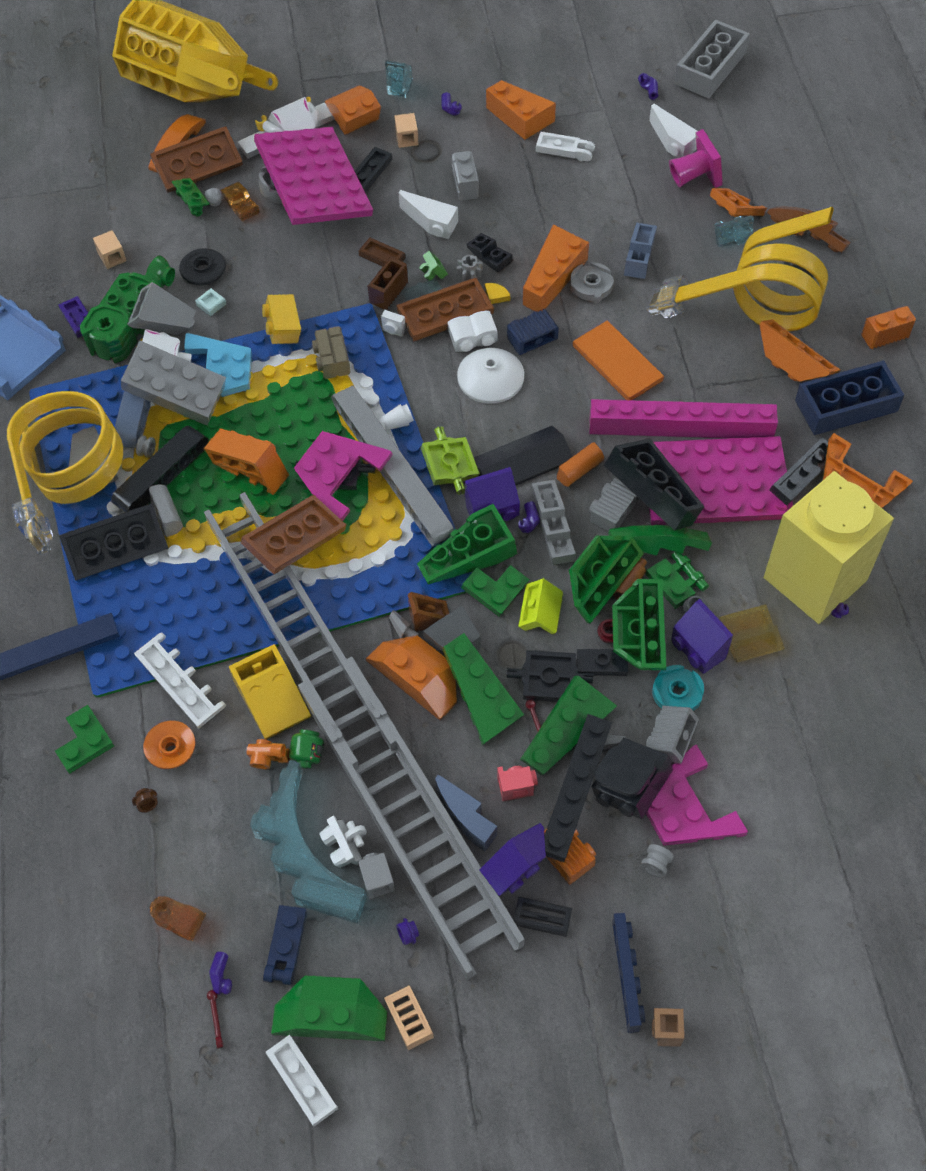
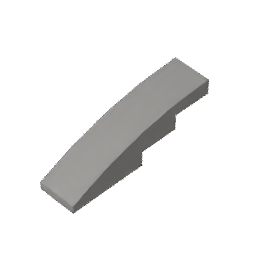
[532,480,576,565]

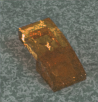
[221,181,260,221]

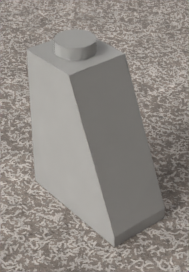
[128,282,196,335]
[69,426,119,487]

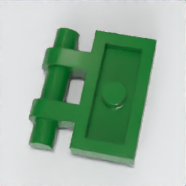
[646,552,709,610]

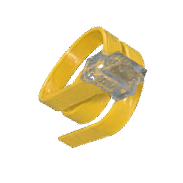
[646,207,834,331]
[7,391,123,555]

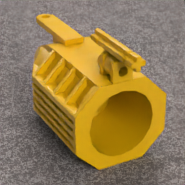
[112,0,279,102]

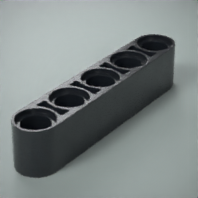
[111,425,209,513]

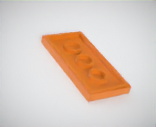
[573,320,664,400]

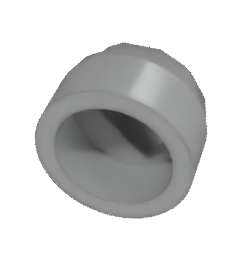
[204,188,222,206]

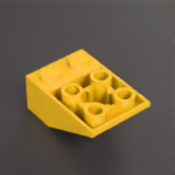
[228,644,311,740]

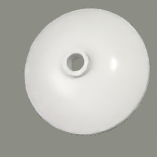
[457,348,524,404]

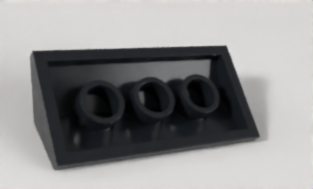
[474,425,573,485]
[59,504,169,581]

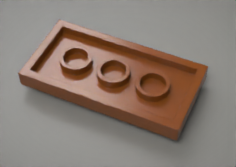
[150,126,243,193]
[397,278,494,341]
[241,495,346,575]

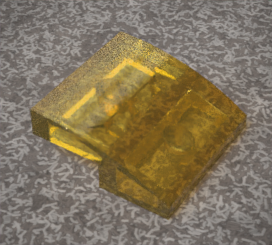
[718,604,785,663]

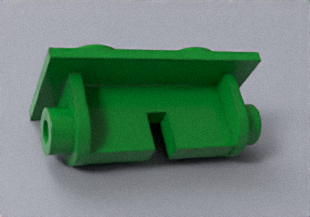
[172,178,209,217]

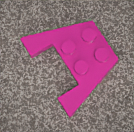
[294,431,393,521]
[646,744,748,846]

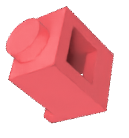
[497,766,538,801]

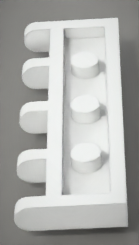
[134,632,226,729]

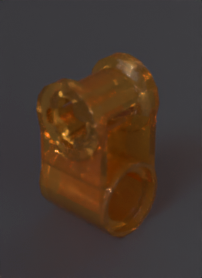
[150,896,206,941]

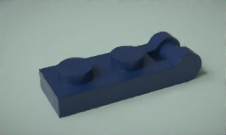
[263,905,307,986]

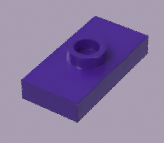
[58,296,88,338]

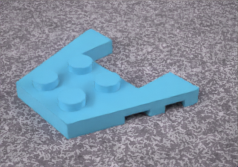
[184,333,252,397]

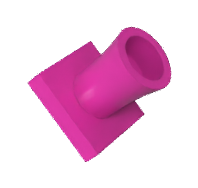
[669,129,723,188]

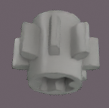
[456,255,483,281]

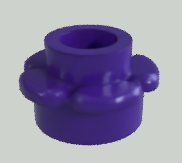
[396,918,419,945]

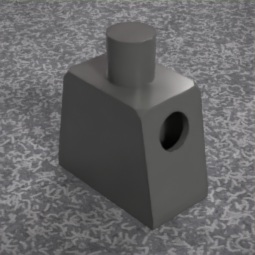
[423,605,481,656]

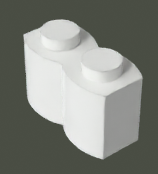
[448,311,498,352]

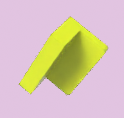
[518,578,563,634]

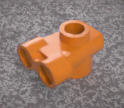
[247,739,291,770]

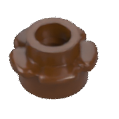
[132,788,158,812]

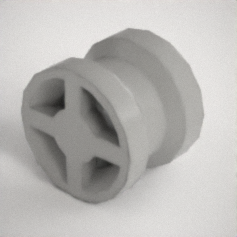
[640,844,674,877]

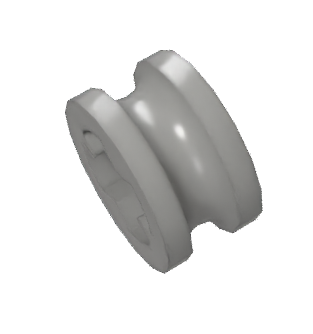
[136,435,156,458]

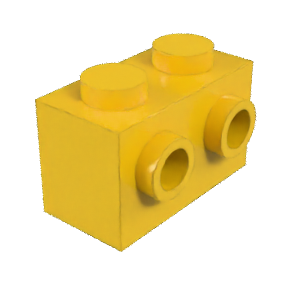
[262,294,301,344]

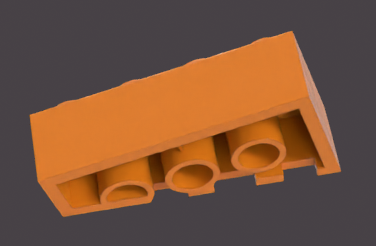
[523,224,589,312]

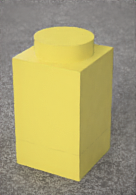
[763,471,894,624]

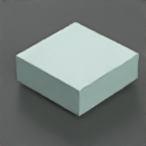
[195,289,226,316]

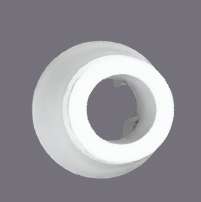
[378,404,414,431]

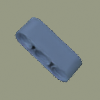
[115,391,151,448]

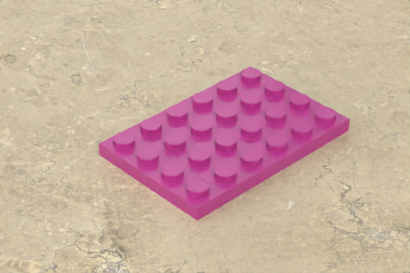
[254,127,373,225]
[649,436,793,525]

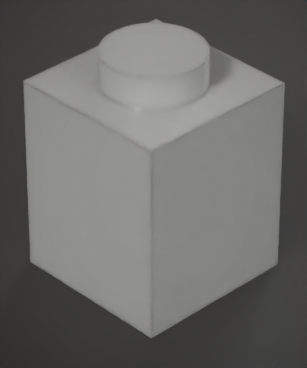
[358,853,395,899]

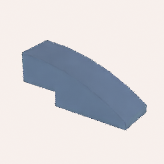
[624,222,657,279]
[435,775,497,852]

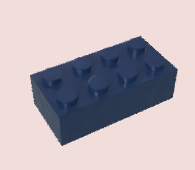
[795,360,904,435]

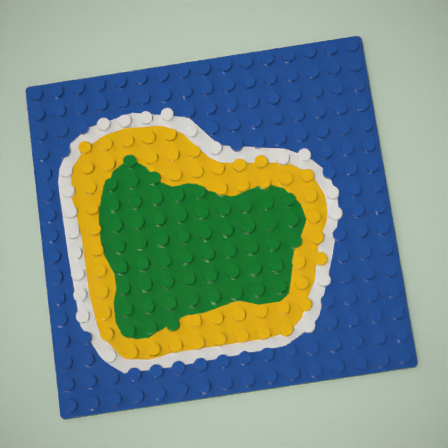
[29,304,472,697]

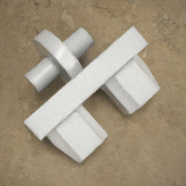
[319,816,367,868]

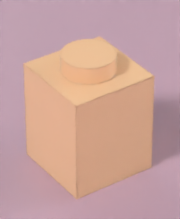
[394,113,419,148]
[93,230,126,269]

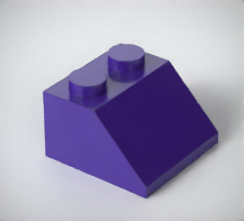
[465,467,520,521]
[671,599,733,674]
[479,823,546,896]

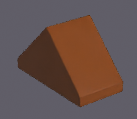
[408,592,449,632]

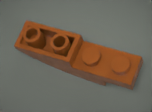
[767,206,851,253]

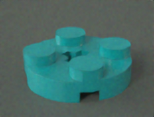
[652,665,704,711]

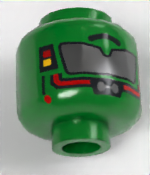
[289,729,324,769]

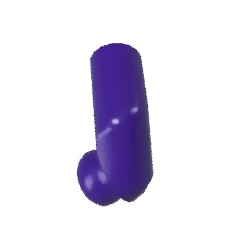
[518,501,540,533]

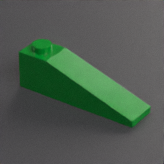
[417,504,518,584]

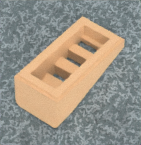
[384,985,434,1050]

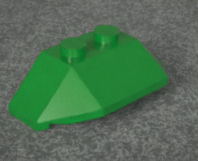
[569,535,644,624]
[612,579,667,670]
[271,975,387,1041]

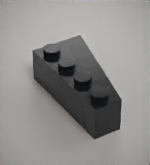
[604,438,705,530]

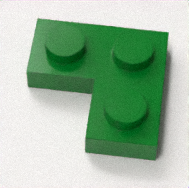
[461,565,530,617]
[55,705,114,774]

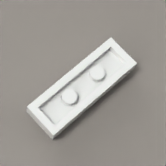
[266,1035,338,1127]

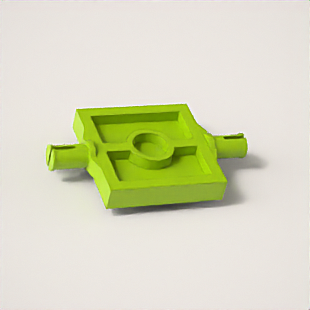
[421,426,479,495]

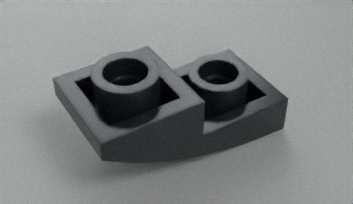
[467,233,513,272]

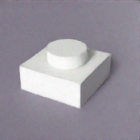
[381,310,406,337]

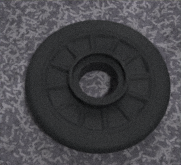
[179,248,226,285]

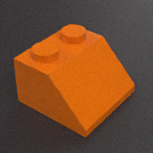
[325,85,381,135]

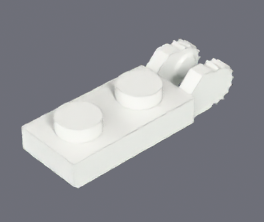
[536,132,595,162]

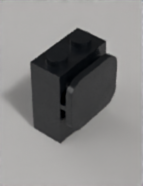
[591,737,673,819]

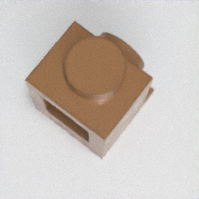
[652,1008,684,1047]

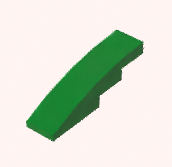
[608,525,712,556]

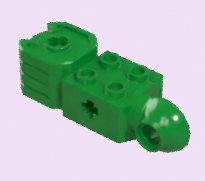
[80,255,175,363]

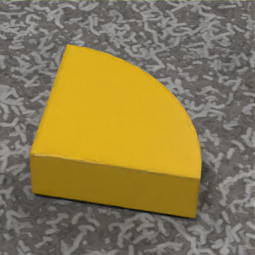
[485,283,511,304]

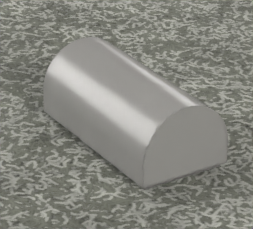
[149,485,183,537]

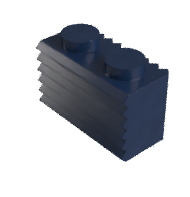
[507,309,559,355]

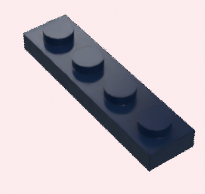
[612,913,645,1033]

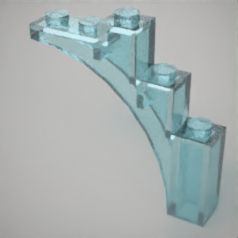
[250,760,367,924]

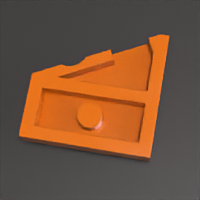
[710,188,767,217]

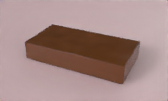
[358,237,406,267]

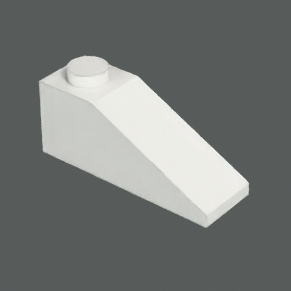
[649,104,697,158]
[399,190,458,239]

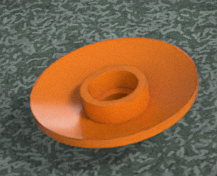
[143,721,196,769]

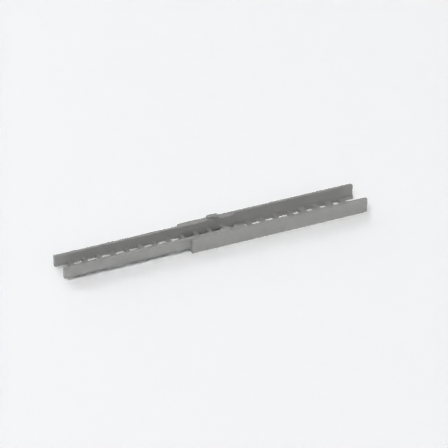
[204,492,525,980]

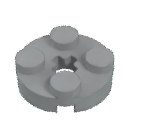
[570,262,614,303]

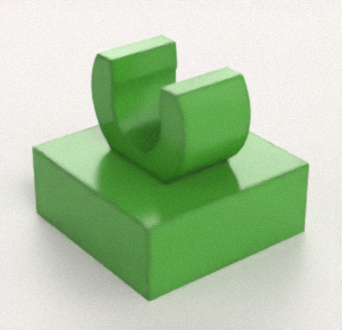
[419,251,448,281]

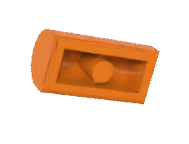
[557,442,604,487]

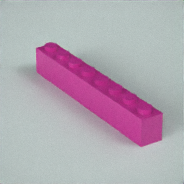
[589,399,778,438]

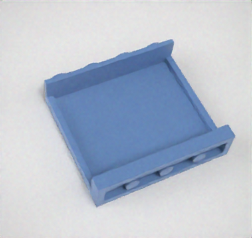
[0,295,66,401]

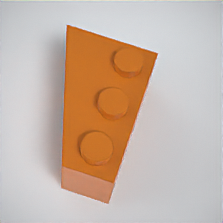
[486,80,556,140]
[204,428,289,495]

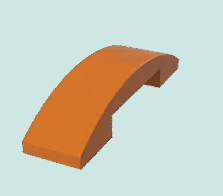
[148,114,206,173]

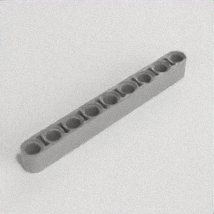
[332,386,454,546]

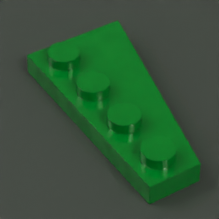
[442,633,524,745]
[520,675,617,775]

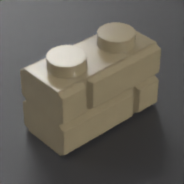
[312,326,351,379]

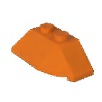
[760,319,841,382]
[366,635,457,720]

